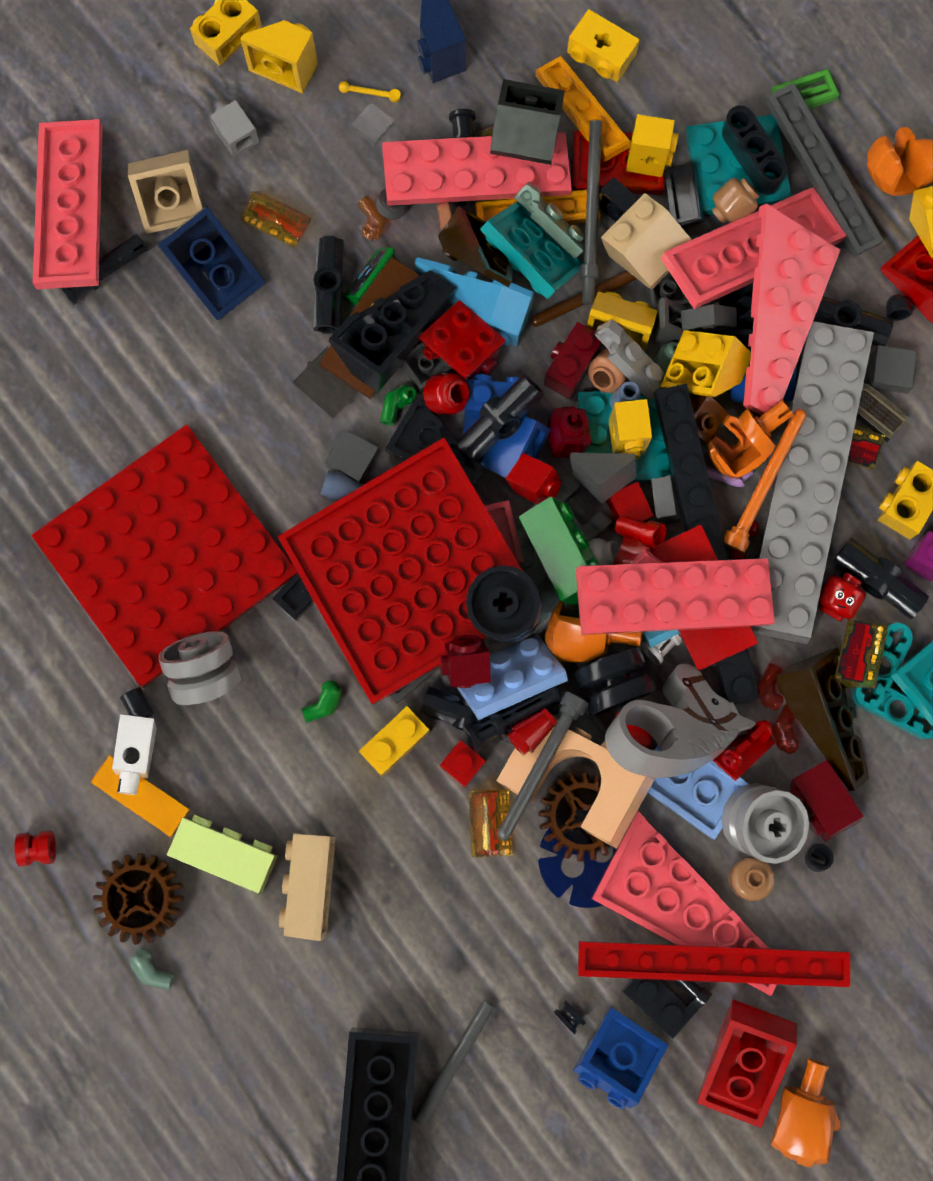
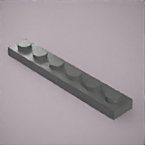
[764,83,884,258]

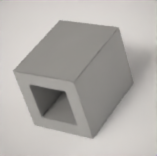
[210,100,259,158]

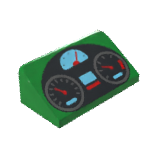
[344,247,395,306]

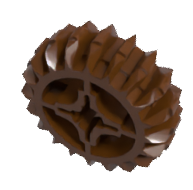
[538,772,609,862]
[93,853,185,945]

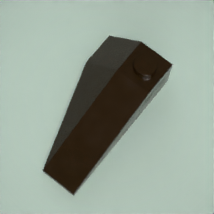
[438,207,513,287]
[776,647,869,791]

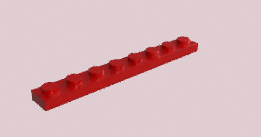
[577,941,850,987]

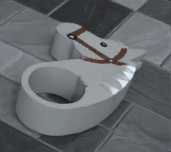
[605,664,755,778]

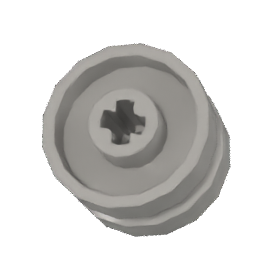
[158,631,241,705]
[721,783,809,864]

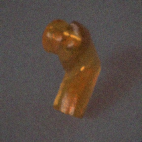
[358,196,386,241]

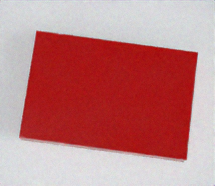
[572,130,664,195]

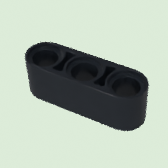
[722,105,788,195]

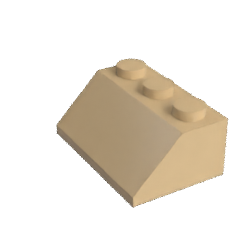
[279,834,336,941]

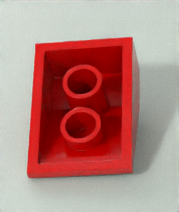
[881,236,933,323]
[697,999,797,1128]

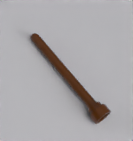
[531,271,637,327]

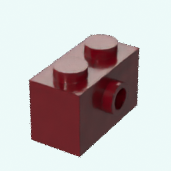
[544,321,603,400]
[789,760,864,842]

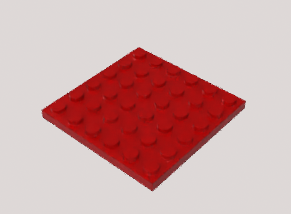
[31,424,297,688]
[277,438,523,705]

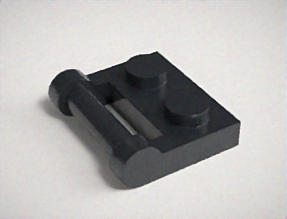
[622,979,712,1039]

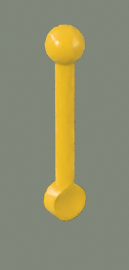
[338,81,401,103]

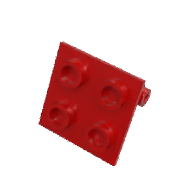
[418,300,506,379]

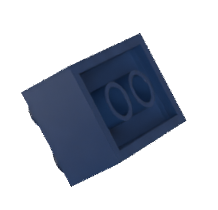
[417,0,466,83]
[156,206,265,321]

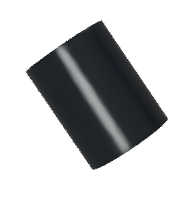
[120,687,154,718]

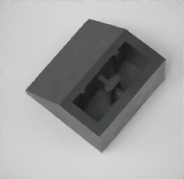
[490,79,565,165]

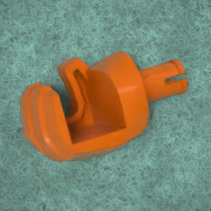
[867,127,933,196]
[706,399,795,479]
[545,600,643,662]
[771,1058,841,1168]

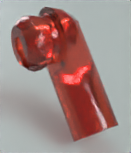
[757,663,784,711]
[772,704,799,754]

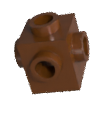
[689,393,728,444]

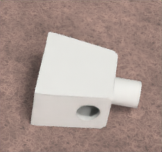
[112,714,157,795]

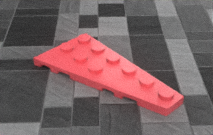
[743,204,840,416]
[591,811,777,996]

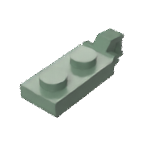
[514,181,585,258]

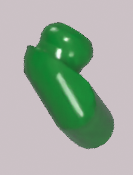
[380,385,417,426]
[301,680,342,723]

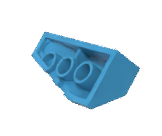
[415,257,534,346]

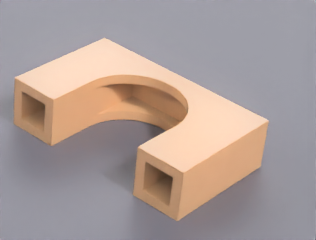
[496,714,655,849]

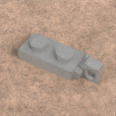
[595,319,665,399]

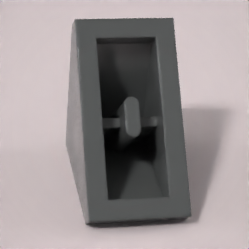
[654,297,691,344]
[570,453,637,503]

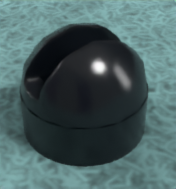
[886,294,912,321]
[805,844,834,872]

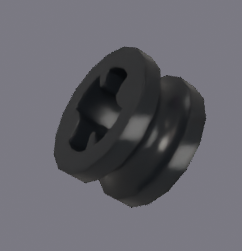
[554,1000,586,1035]

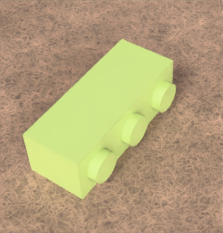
[167,814,278,894]

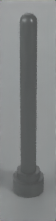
[497,692,589,840]

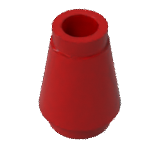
[507,708,557,756]

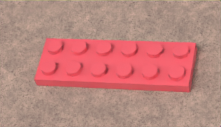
[32,119,103,290]
[382,132,572,206]
[661,187,847,309]
[575,558,775,635]

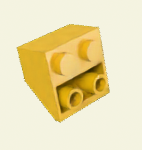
[660,330,751,397]

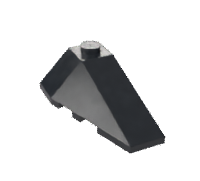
[329,270,456,393]

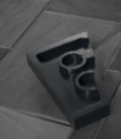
[385,395,483,487]

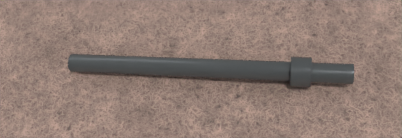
[580,120,602,305]

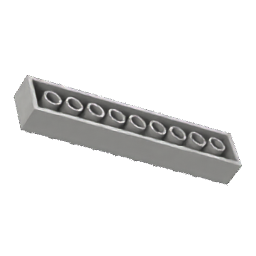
[751,321,874,644]

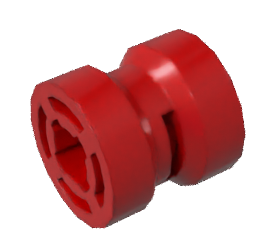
[14,830,56,867]

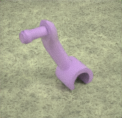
[706,466,754,487]

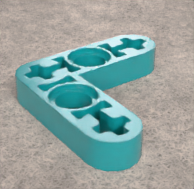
[852,623,933,740]

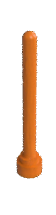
[723,409,806,553]

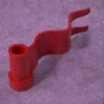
[613,516,666,646]

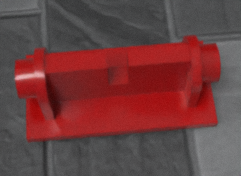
[712,720,775,781]

